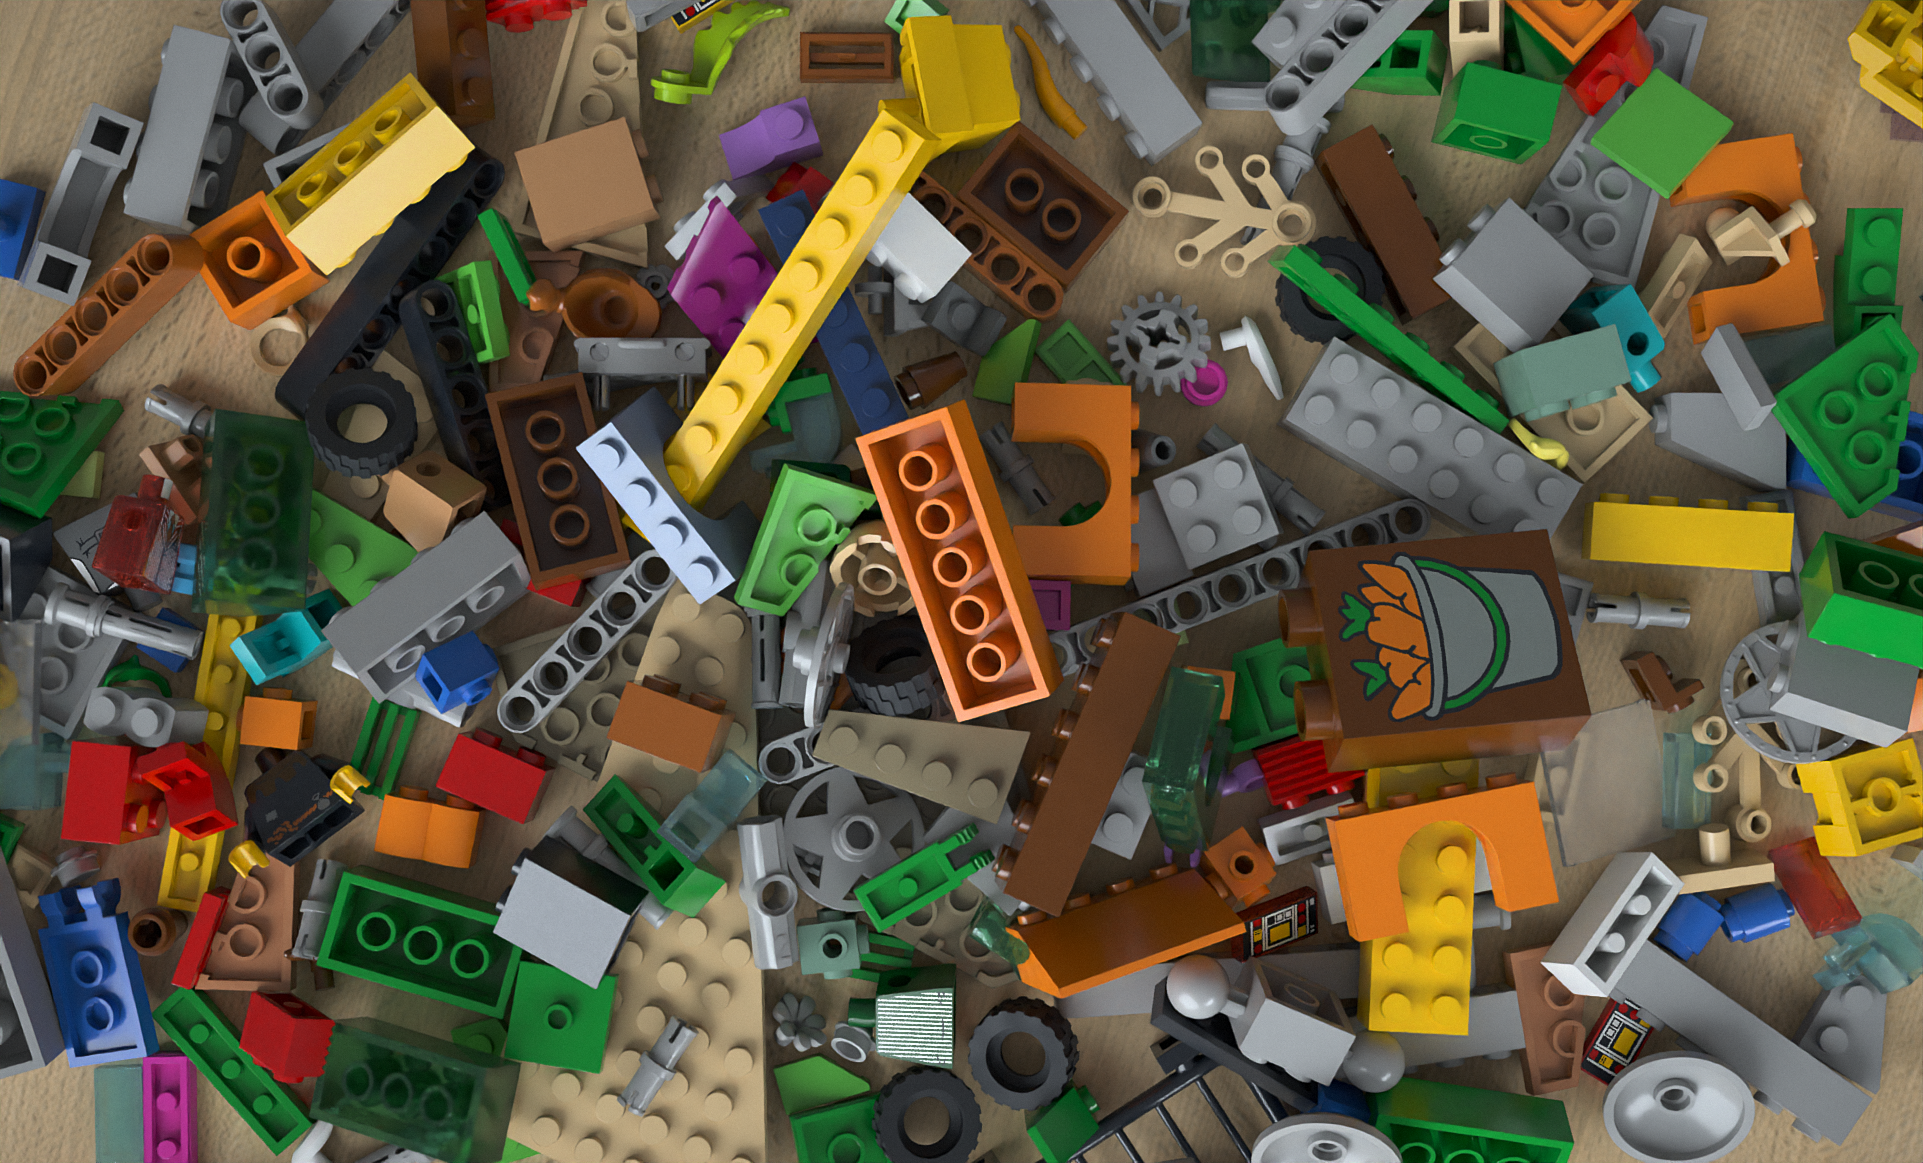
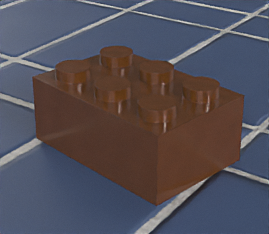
[957,121,1129,295]

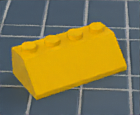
[264,72,475,275]

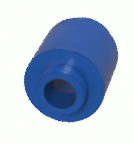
[1718,883,1795,943]
[1653,891,1725,963]

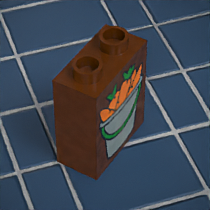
[1277,529,1592,773]

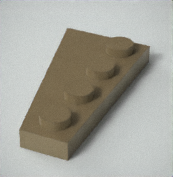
[812,709,1031,825]

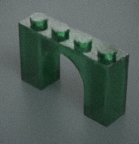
[1142,667,1235,854]

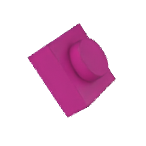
[1029,580,1071,632]

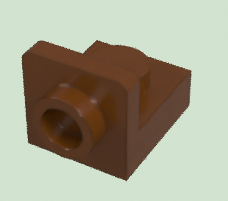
[1620,651,1705,714]

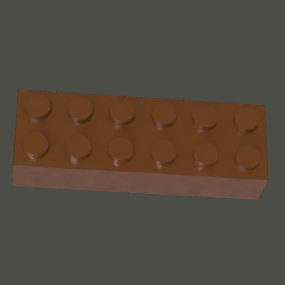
[991,611,1181,918]

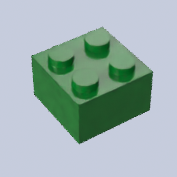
[1431,60,1563,165]

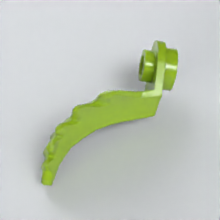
[650,0,790,104]

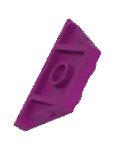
[667,196,819,359]

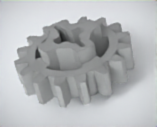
[1107,292,1211,396]

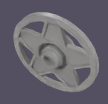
[793,582,855,729]
[1720,622,1857,764]
[783,767,925,912]

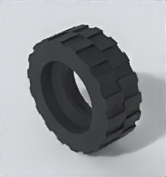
[1275,236,1385,345]
[305,367,418,479]
[844,615,946,716]
[967,996,1080,1111]
[872,1065,982,1163]

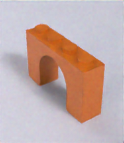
[1669,133,1826,345]
[1011,382,1139,585]
[1325,772,1559,942]

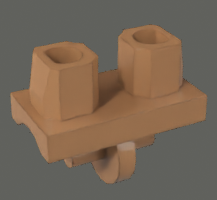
[139,434,232,525]

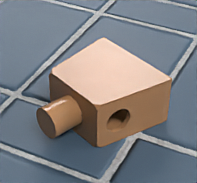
[378,450,487,553]

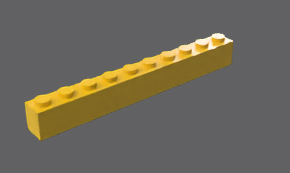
[622,109,942,543]

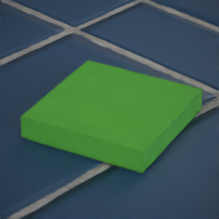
[1591,68,1734,199]

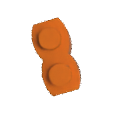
[374,785,486,869]

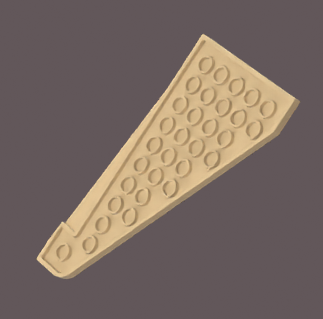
[473,578,768,1163]

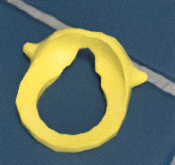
[1508,417,1569,471]

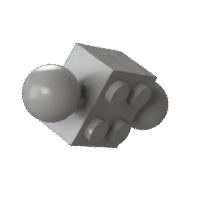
[1166,955,1405,1093]

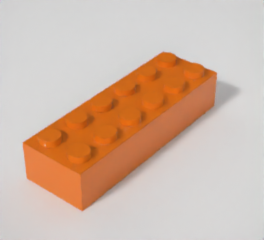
[855,399,1064,722]

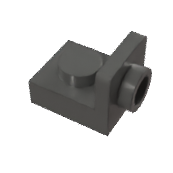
[921,281,1007,356]

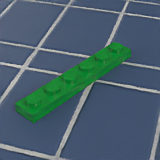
[1267,244,1510,435]

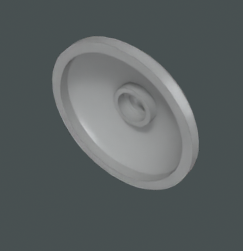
[1602,1051,1755,1163]
[1251,1112,1403,1163]

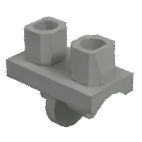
[855,265,930,337]

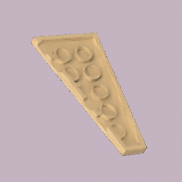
[512,0,650,270]

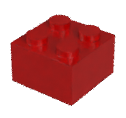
[61,736,168,845]

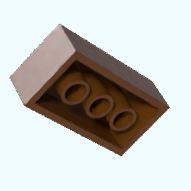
[485,372,631,590]

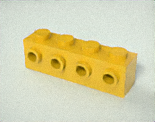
[1581,493,1794,572]

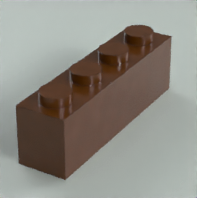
[410,0,496,130]
[1315,124,1453,326]

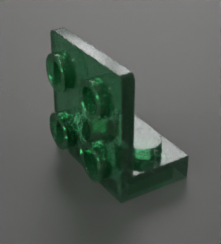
[1190,0,1284,82]

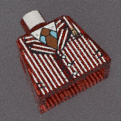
[92,474,184,595]

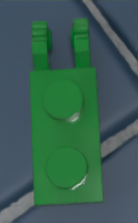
[853,822,995,933]

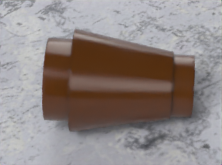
[894,351,968,410]
[128,908,188,956]

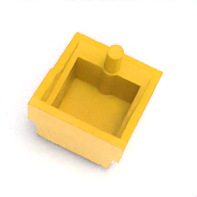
[878,15,1021,168]

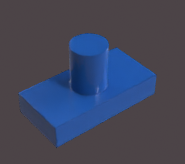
[0,179,46,281]

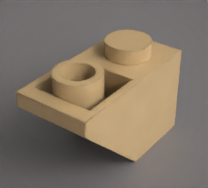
[1449,0,1505,77]

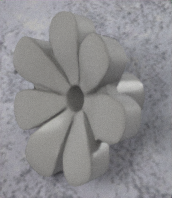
[772,993,827,1051]

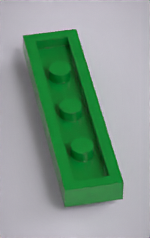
[152,986,318,1156]

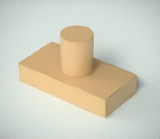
[1662,823,1775,894]

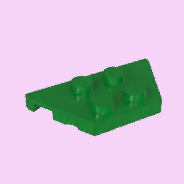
[1221,638,1311,757]

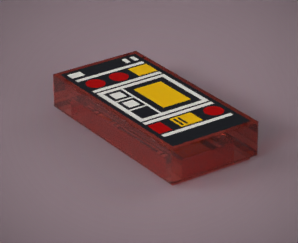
[1231,886,1318,964]

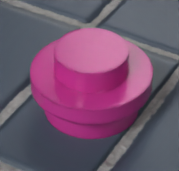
[1180,359,1228,407]

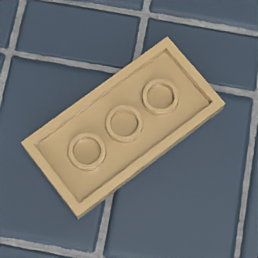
[1449,320,1653,484]

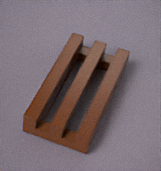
[800,32,894,84]

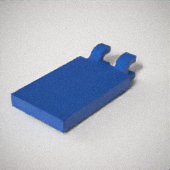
[38,878,160,1068]

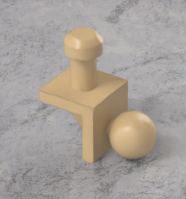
[1705,199,1816,267]

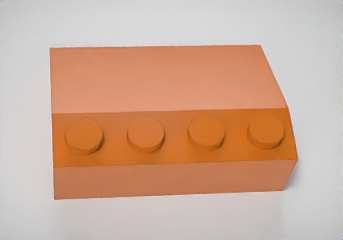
[1005,862,1246,999]

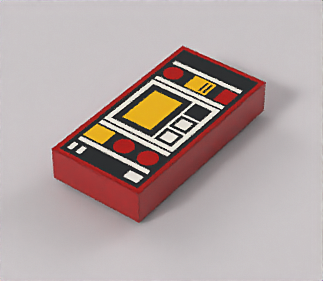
[1581,998,1654,1086]

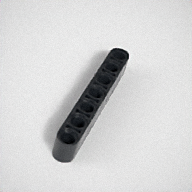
[275,142,505,425]

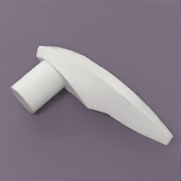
[1220,316,1284,400]
[292,1088,352,1163]

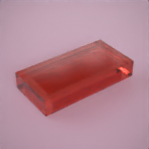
[1767,836,1862,940]

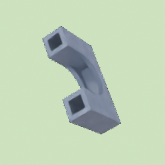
[576,386,761,605]

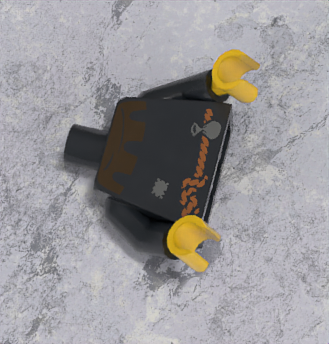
[228,747,370,878]

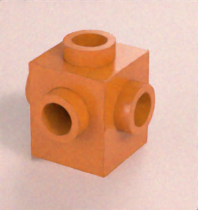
[1199,826,1277,909]

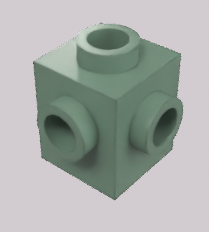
[796,907,870,979]

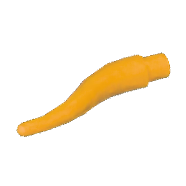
[1014,25,1088,140]

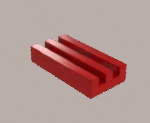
[171,886,231,990]

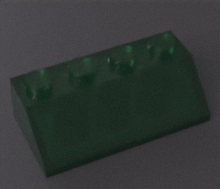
[191,409,314,617]

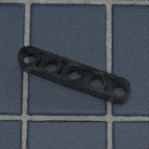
[398,280,512,513]

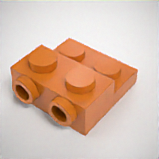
[1504,0,1641,65]

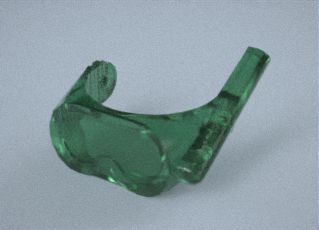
[967,895,1030,980]

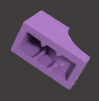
[719,96,823,180]

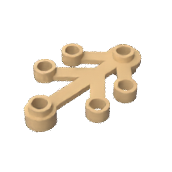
[1133,146,1316,278]
[1692,657,1802,843]

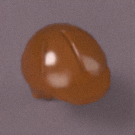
[526,267,662,338]

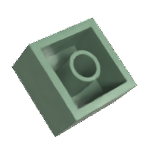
[1493,324,1631,422]

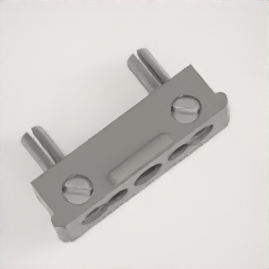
[574,338,713,411]

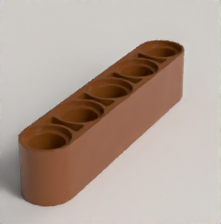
[909,170,1064,325]
[13,233,204,397]

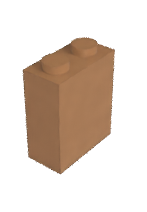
[514,117,664,252]

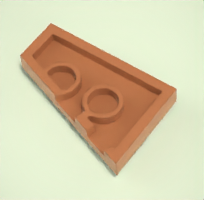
[489,251,587,393]
[195,852,301,992]
[1502,940,1590,1096]

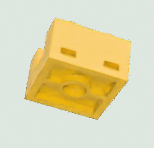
[1796,738,1923,856]

